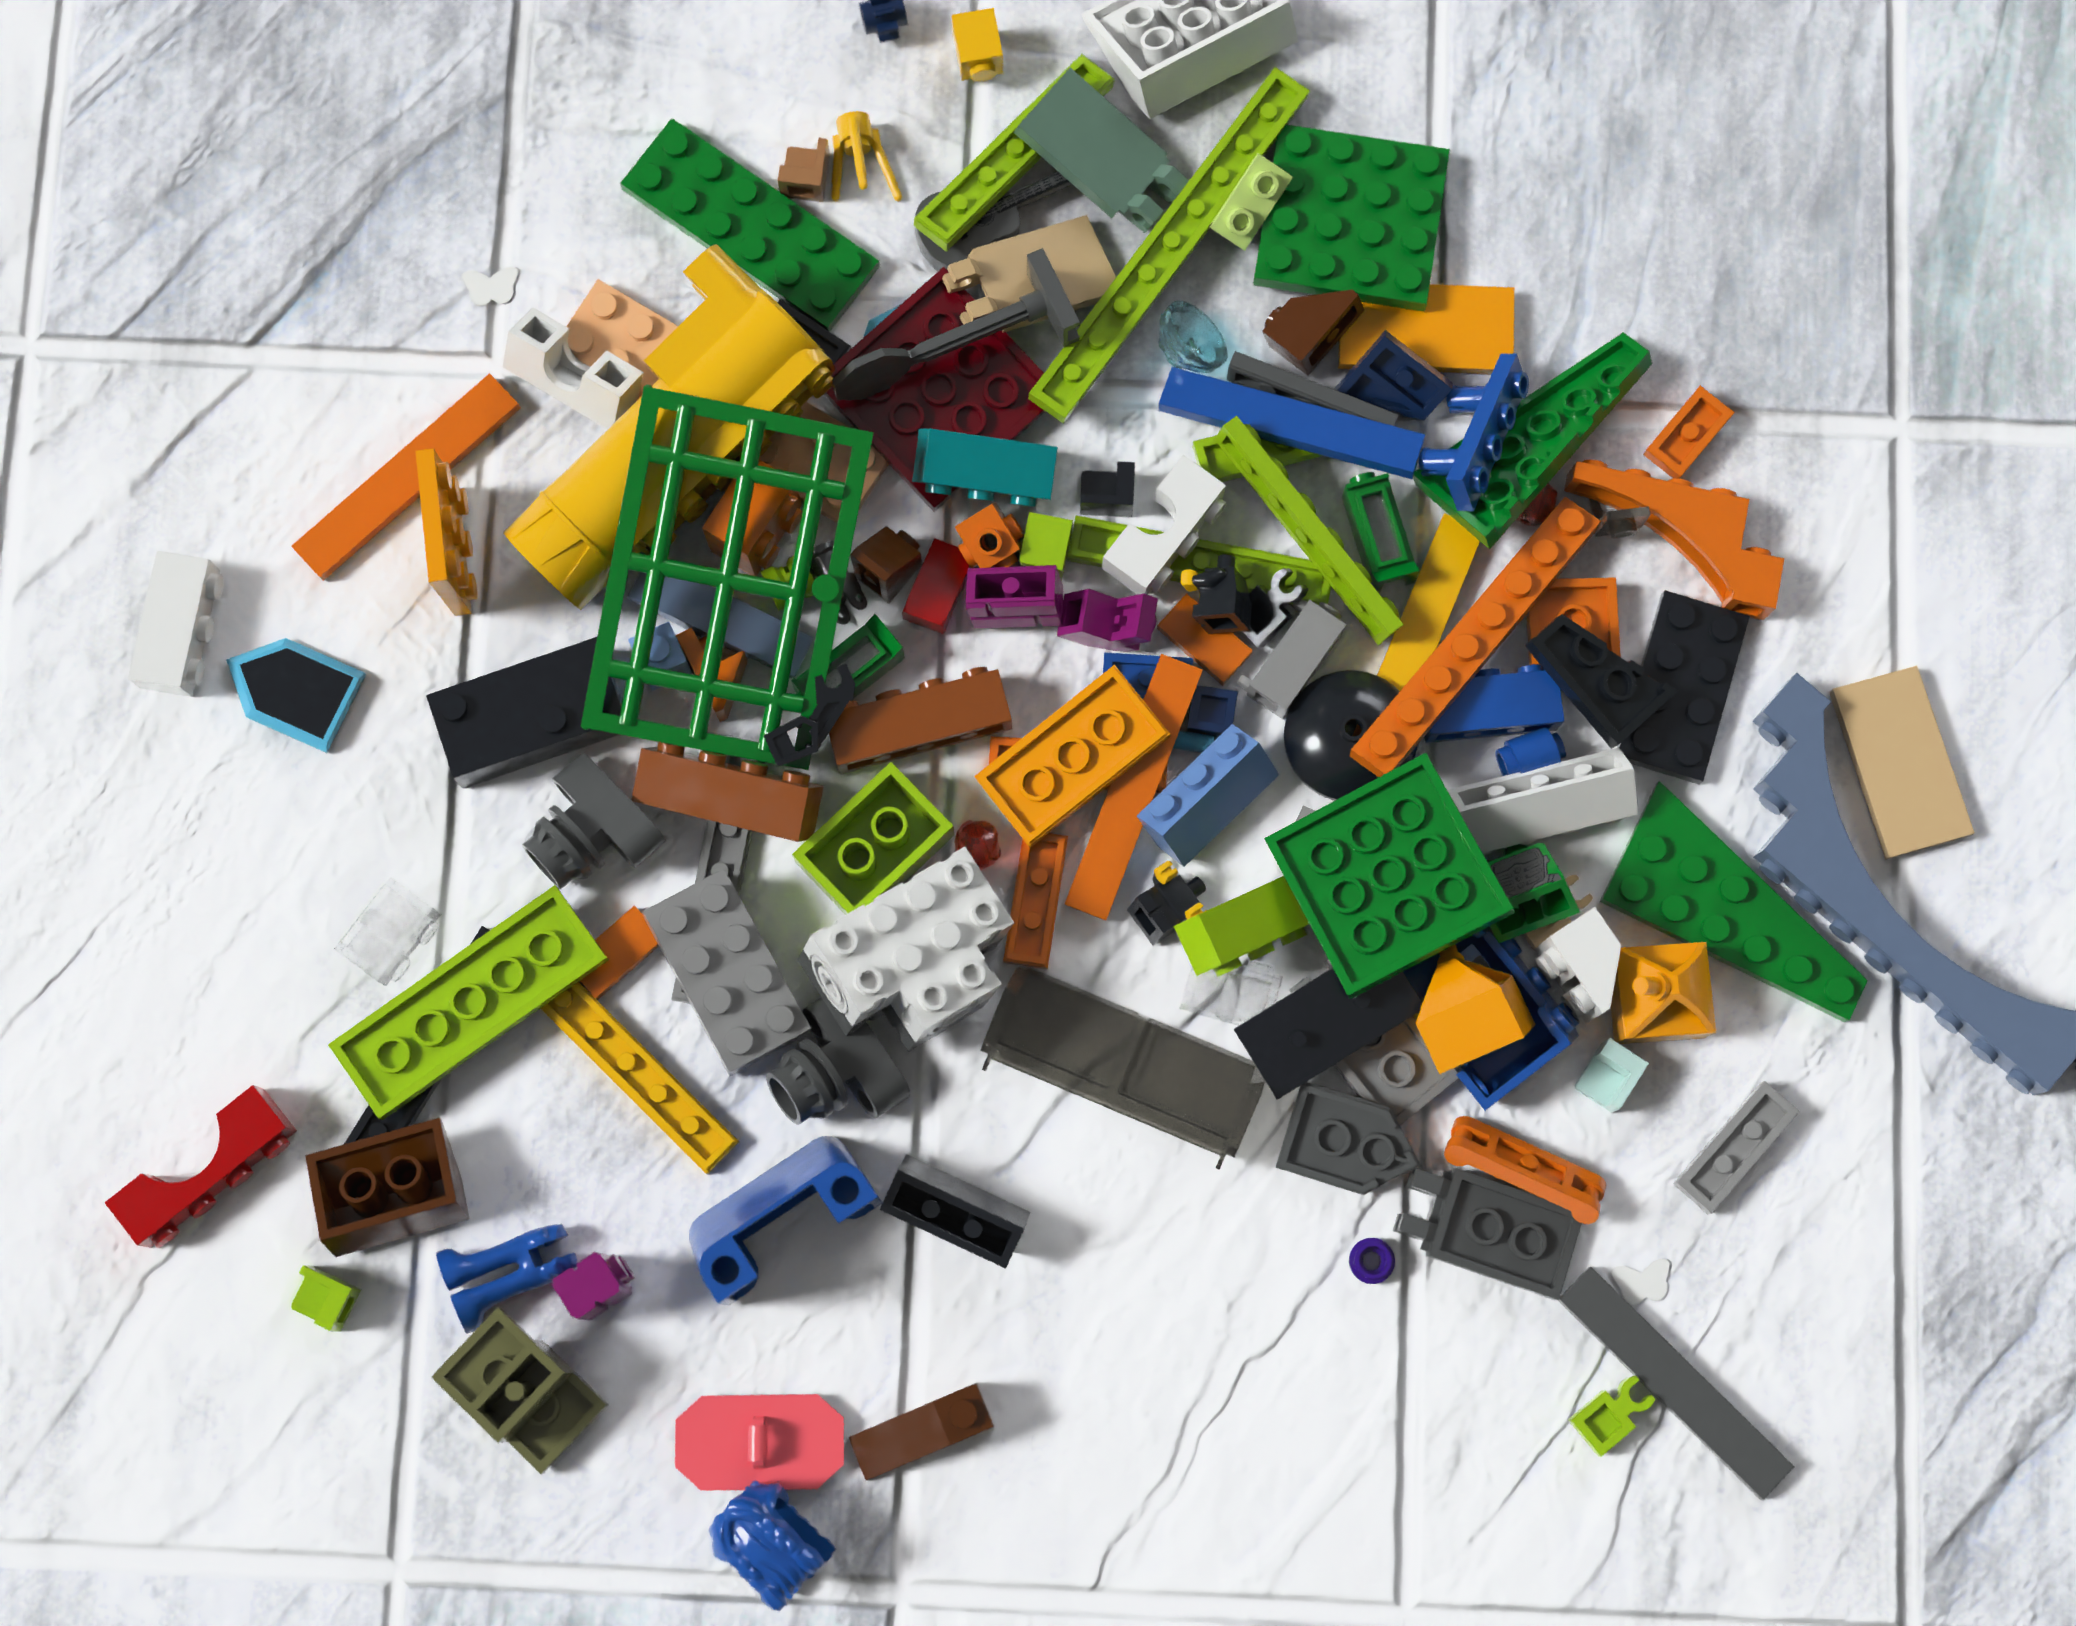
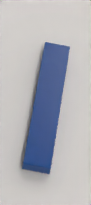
[1158,367,1425,479]

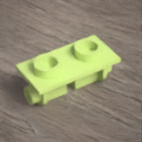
[1210,153,1293,251]

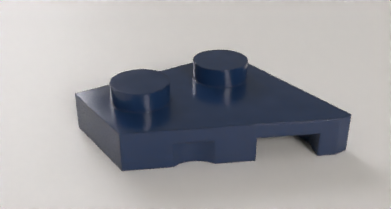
[1334,330,1453,421]

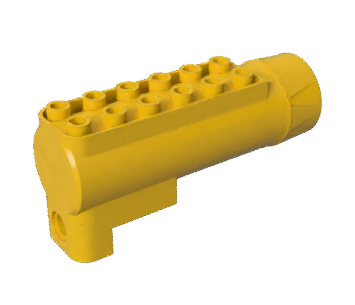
[503,244,835,610]

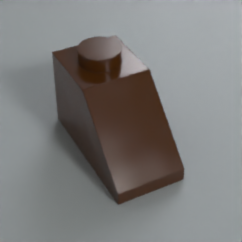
[1262,290,1364,376]
[850,526,922,604]

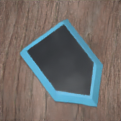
[226,638,366,753]

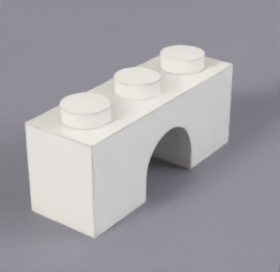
[502,307,644,430]
[1102,454,1227,595]

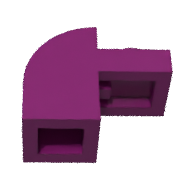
[1057,589,1158,652]

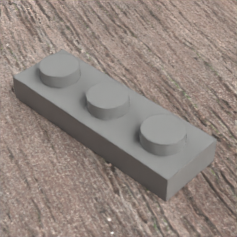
[1673,1081,1800,1214]

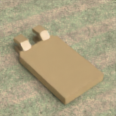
[942,215,1116,333]

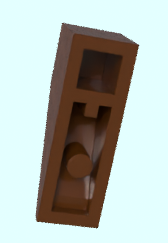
[848,1382,994,1481]

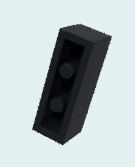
[879,1154,1031,1269]

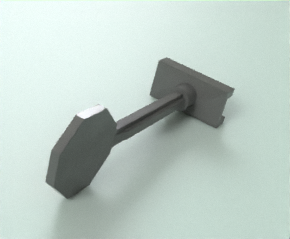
[832,248,1080,400]

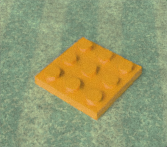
[415,448,478,616]

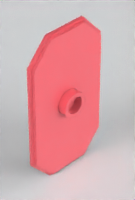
[675,1394,844,1491]

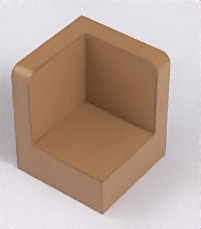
[777,137,830,202]

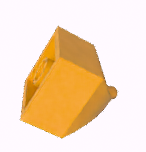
[1610,942,1716,1044]
[1416,944,1536,1074]

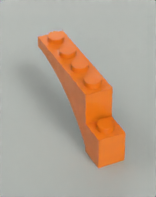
[1564,459,1784,620]

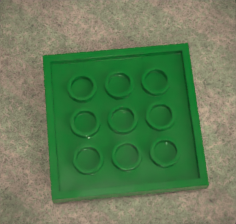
[1253,125,1450,312]
[1264,753,1515,999]

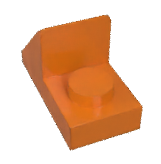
[676,627,748,722]

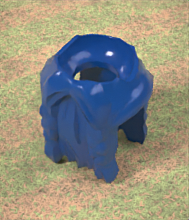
[708,1481,836,1611]

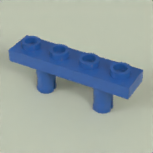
[1419,354,1529,511]

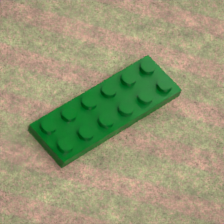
[620,118,880,331]

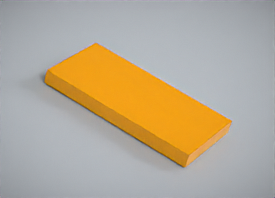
[1338,284,1514,374]
[974,665,1171,848]

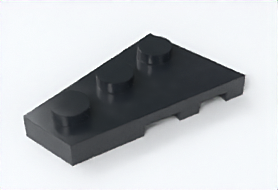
[1524,614,1679,749]

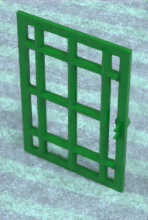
[581,385,874,770]

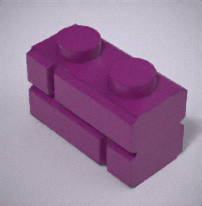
[966,565,1063,629]
[552,1252,635,1321]

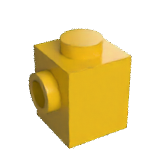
[951,7,1003,82]

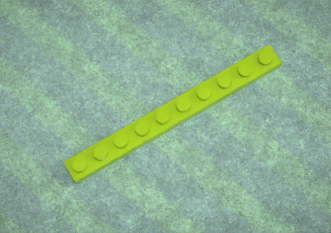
[1028,67,1310,424]

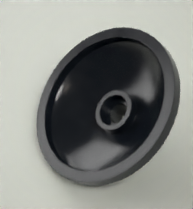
[1283,670,1418,801]

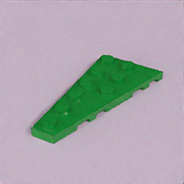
[1413,332,1652,550]
[1599,781,1868,1023]

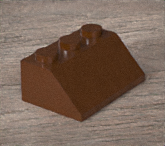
[305,1118,470,1257]

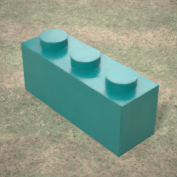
[912,428,1058,507]

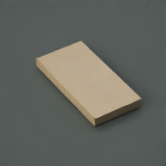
[1829,665,1975,860]

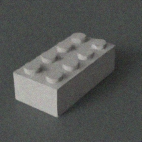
[643,868,811,1077]

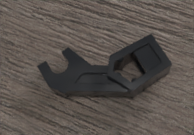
[763,663,856,767]

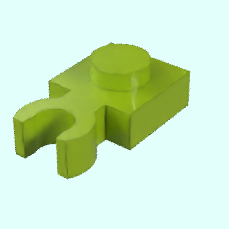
[1568,1376,1655,1457]

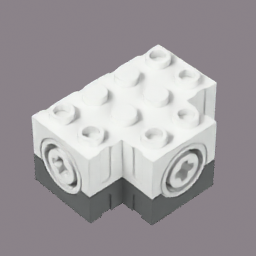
[798,847,1014,1052]

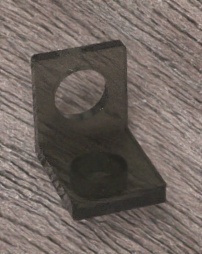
[1589,498,1651,539]

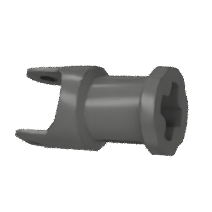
[811,540,867,625]

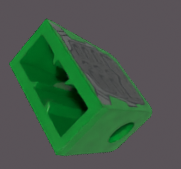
[1488,843,1580,944]

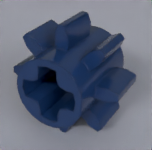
[859,0,908,43]

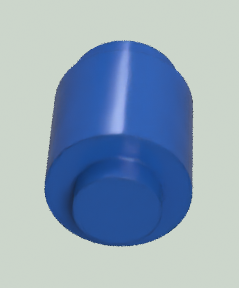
[1495,727,1566,776]

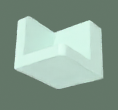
[1575,1038,1649,1113]

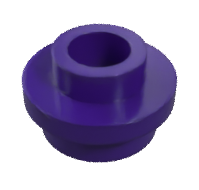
[1349,1238,1395,1284]

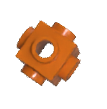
[955,502,1025,568]

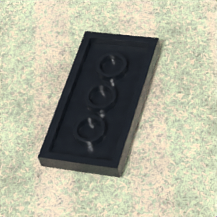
[1617,590,1750,785]

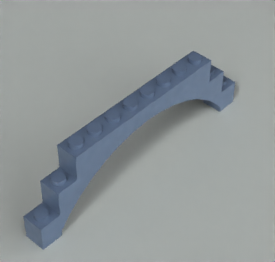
[1752,673,2076,1095]

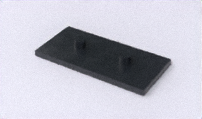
[1233,967,1423,1100]

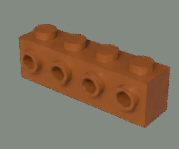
[829,667,1012,774]
[631,742,824,842]

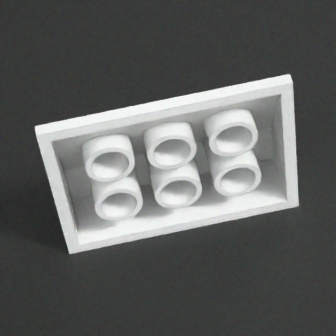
[1082,0,1298,119]

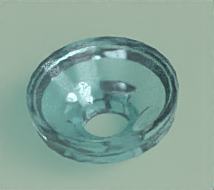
[1159,300,1228,373]

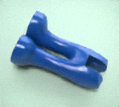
[436,1224,577,1334]

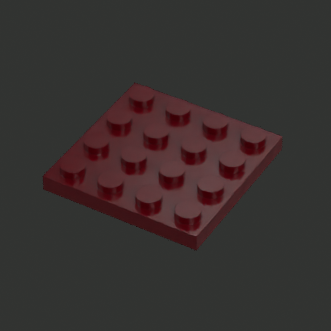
[824,267,1046,512]

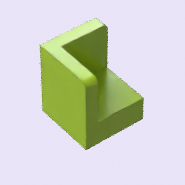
[1019,512,1073,581]
[291,1265,362,1332]

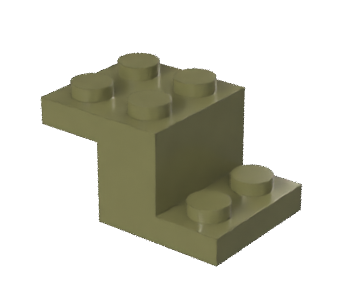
[431,1307,609,1474]

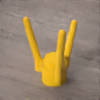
[831,111,902,201]

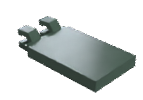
[1014,68,1189,233]

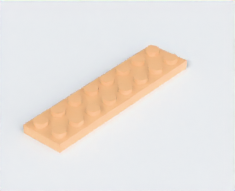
[566,279,889,523]

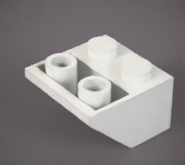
[1534,907,1621,1024]

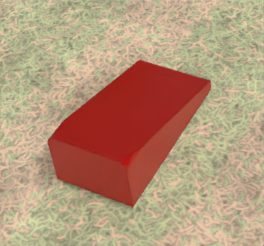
[902,538,970,634]

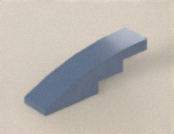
[627,572,814,678]

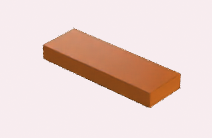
[1003,833,1068,970]

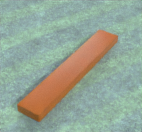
[291,373,521,581]
[1064,654,1203,921]

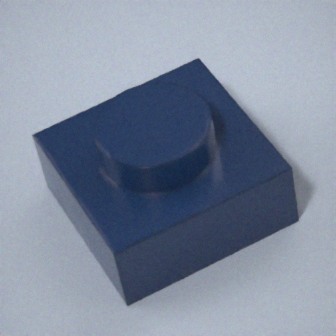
[1187,685,1238,736]

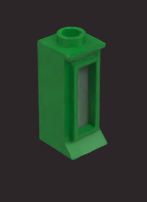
[1341,472,1420,593]
[791,613,905,699]

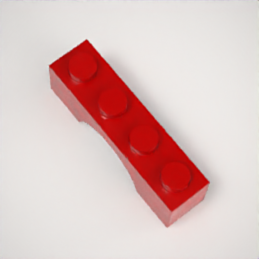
[104,1085,297,1248]

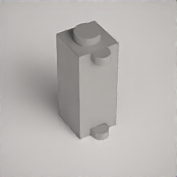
[1237,599,1347,720]

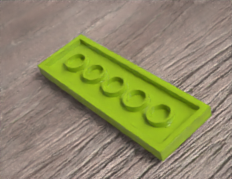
[328,885,609,1120]

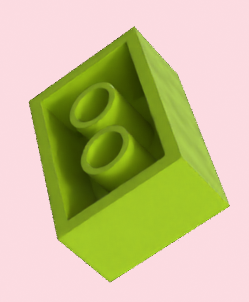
[792,762,955,915]

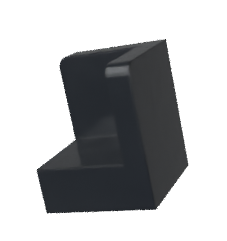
[1080,461,1135,517]

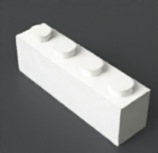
[1447,747,1638,855]

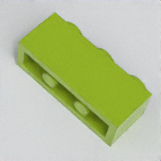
[1174,876,1309,977]

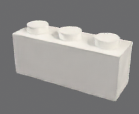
[128,551,223,697]

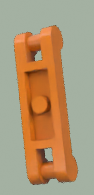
[1444,1116,1607,1224]

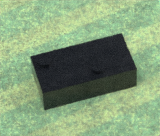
[426,637,623,789]

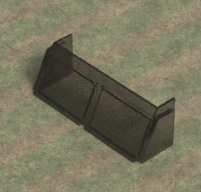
[980,966,1265,1170]

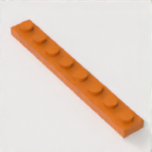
[1350,496,1601,777]

